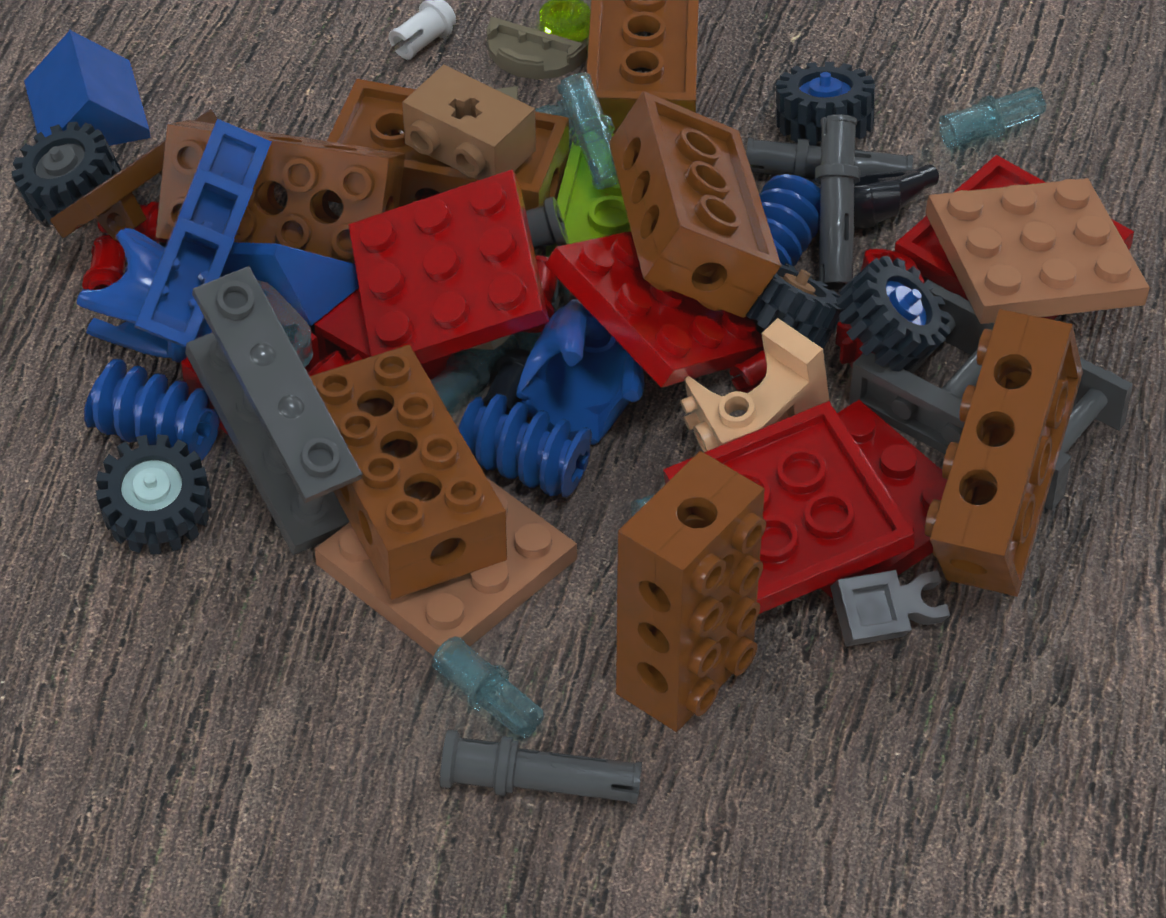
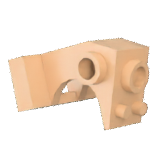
[680,318,829,453]

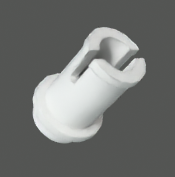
[389,0,456,60]

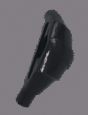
[809,164,939,229]

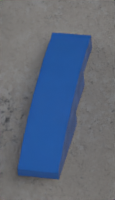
[134,119,272,348]

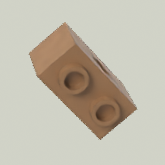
[402,64,536,180]

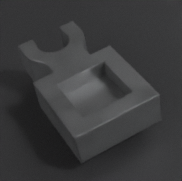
[830,570,950,647]

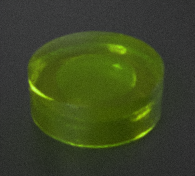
[539,0,591,42]

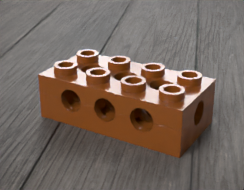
[585,0,699,134]
[327,79,569,211]
[609,91,781,318]
[156,120,405,264]
[925,309,1083,597]
[309,345,507,600]
[616,451,766,732]

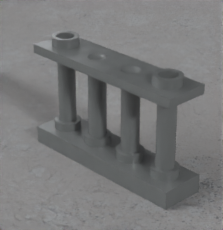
[185,266,362,555]
[849,282,1133,511]

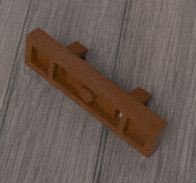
[50,109,218,240]

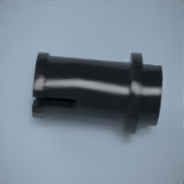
[483,348,530,415]

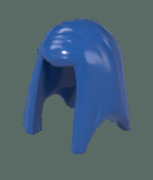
[76,228,212,363]
[516,299,644,445]

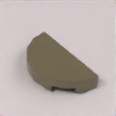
[486,16,587,80]

